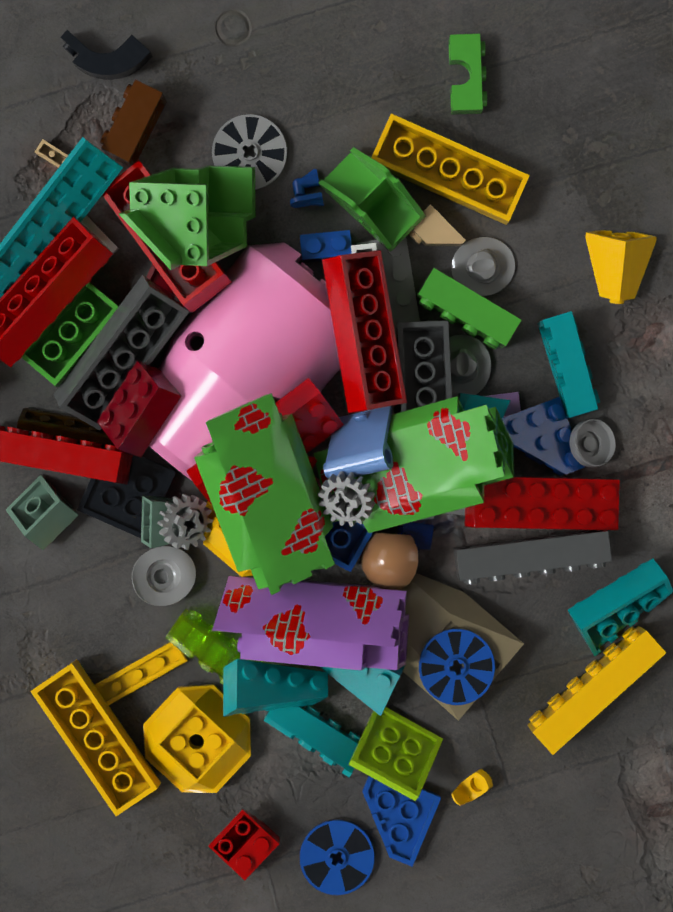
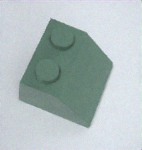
[6,475,78,550]

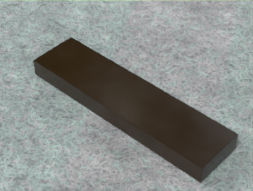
[17,408,115,446]

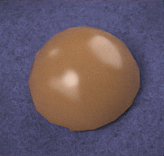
[360,532,418,590]

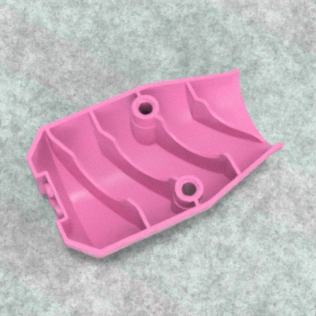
[149,242,340,481]

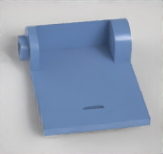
[323,406,393,478]

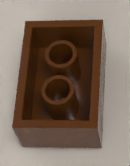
[100,79,167,167]

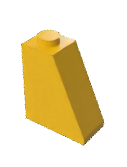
[585,230,657,304]

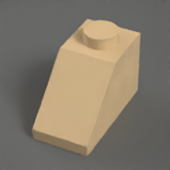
[409,204,466,246]

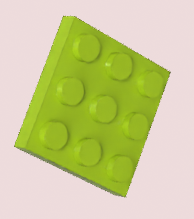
[348,707,443,801]

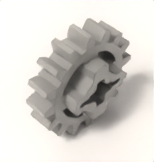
[318,471,375,527]
[158,494,213,550]

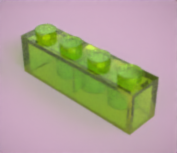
[165,609,265,684]

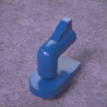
[290,169,324,208]

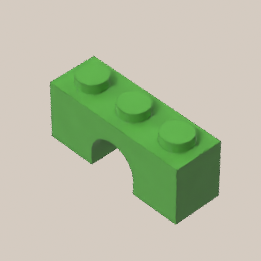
[448,34,487,115]

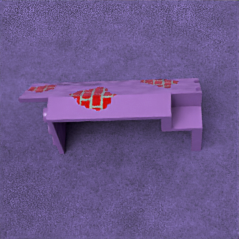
[212,576,409,670]

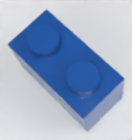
[300,230,352,263]

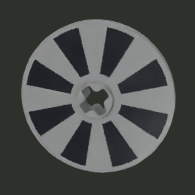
[212,114,287,190]

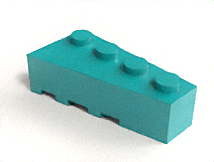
[537,311,600,418]
[223,659,328,717]

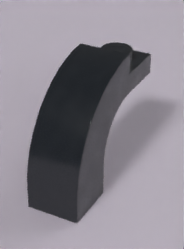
[61,30,153,80]

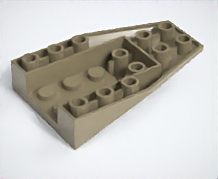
[372,573,524,721]

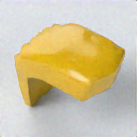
[451,769,493,806]

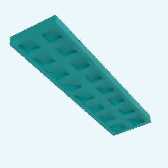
[0,137,123,298]

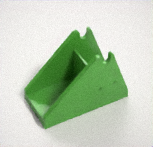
[319,147,426,252]

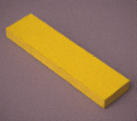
[94,639,188,705]

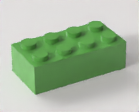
[416,268,521,350]
[22,282,119,387]

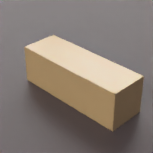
[35,139,68,168]

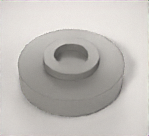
[569,419,616,467]

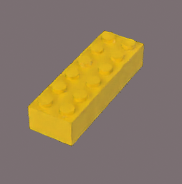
[371,113,530,225]
[527,626,666,755]
[30,659,161,816]

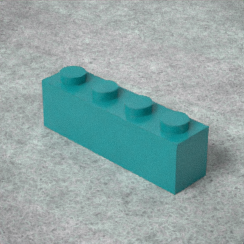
[568,558,673,657]
[264,705,361,778]

